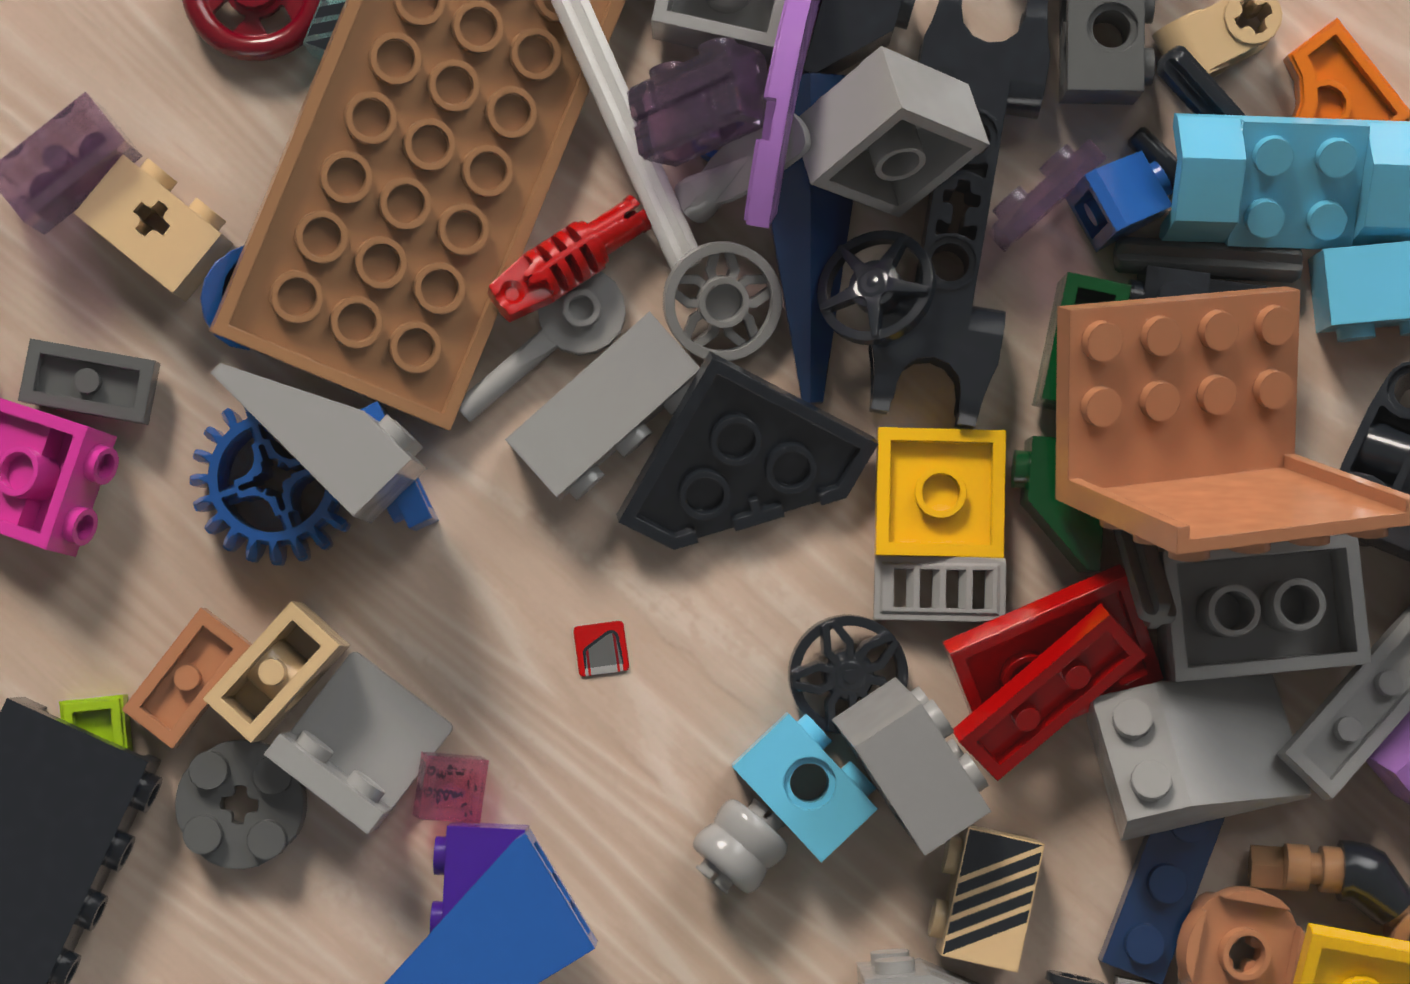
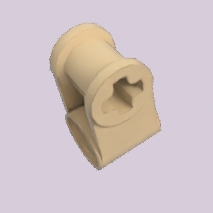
[1152,0,1283,78]

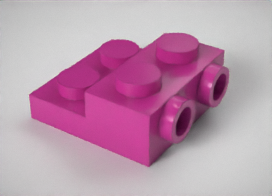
[0,398,119,557]

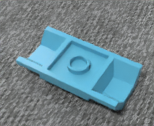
[1159,113,1410,249]

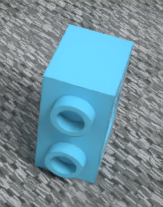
[732,712,878,863]

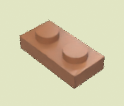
[122,607,252,749]

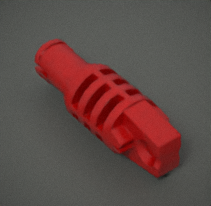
[487,195,652,322]

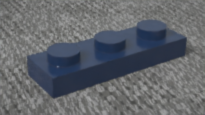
[1098,817,1225,984]

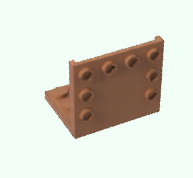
[1055,286,1410,562]

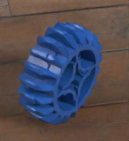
[190,407,351,566]

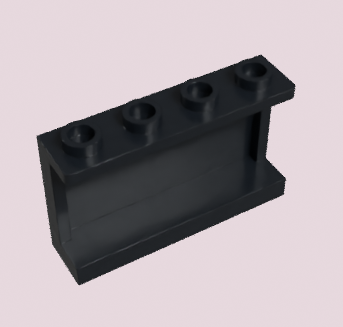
[0,697,163,984]

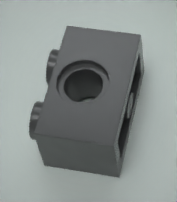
[1059,0,1155,105]

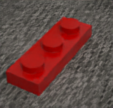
[953,603,1147,781]

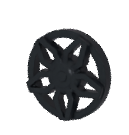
[788,614,908,734]

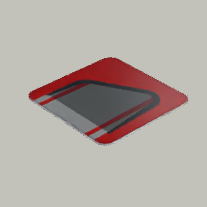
[574,621,629,676]

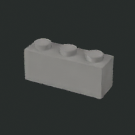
[505,311,700,501]

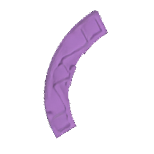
[744,0,822,228]

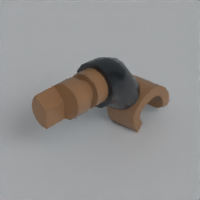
[1248,840,1410,941]

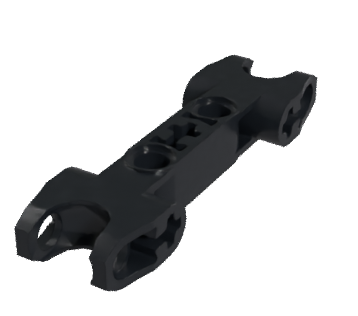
[868,0,1051,429]

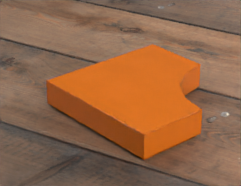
[1283,18,1410,121]

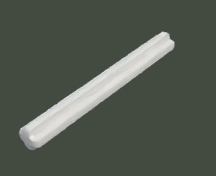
[551,0,702,270]

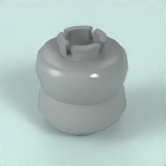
[693,798,788,894]

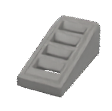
[873,556,1006,622]

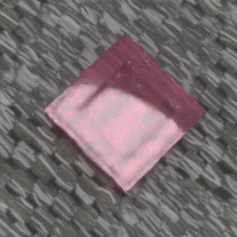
[413,751,489,824]

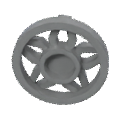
[663,241,782,361]

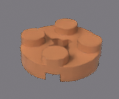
[1176,886,1305,984]

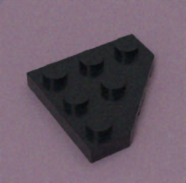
[616,351,878,550]

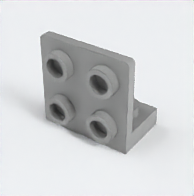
[263,652,453,834]

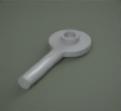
[459,271,626,422]

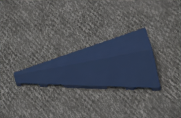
[747,73,853,405]

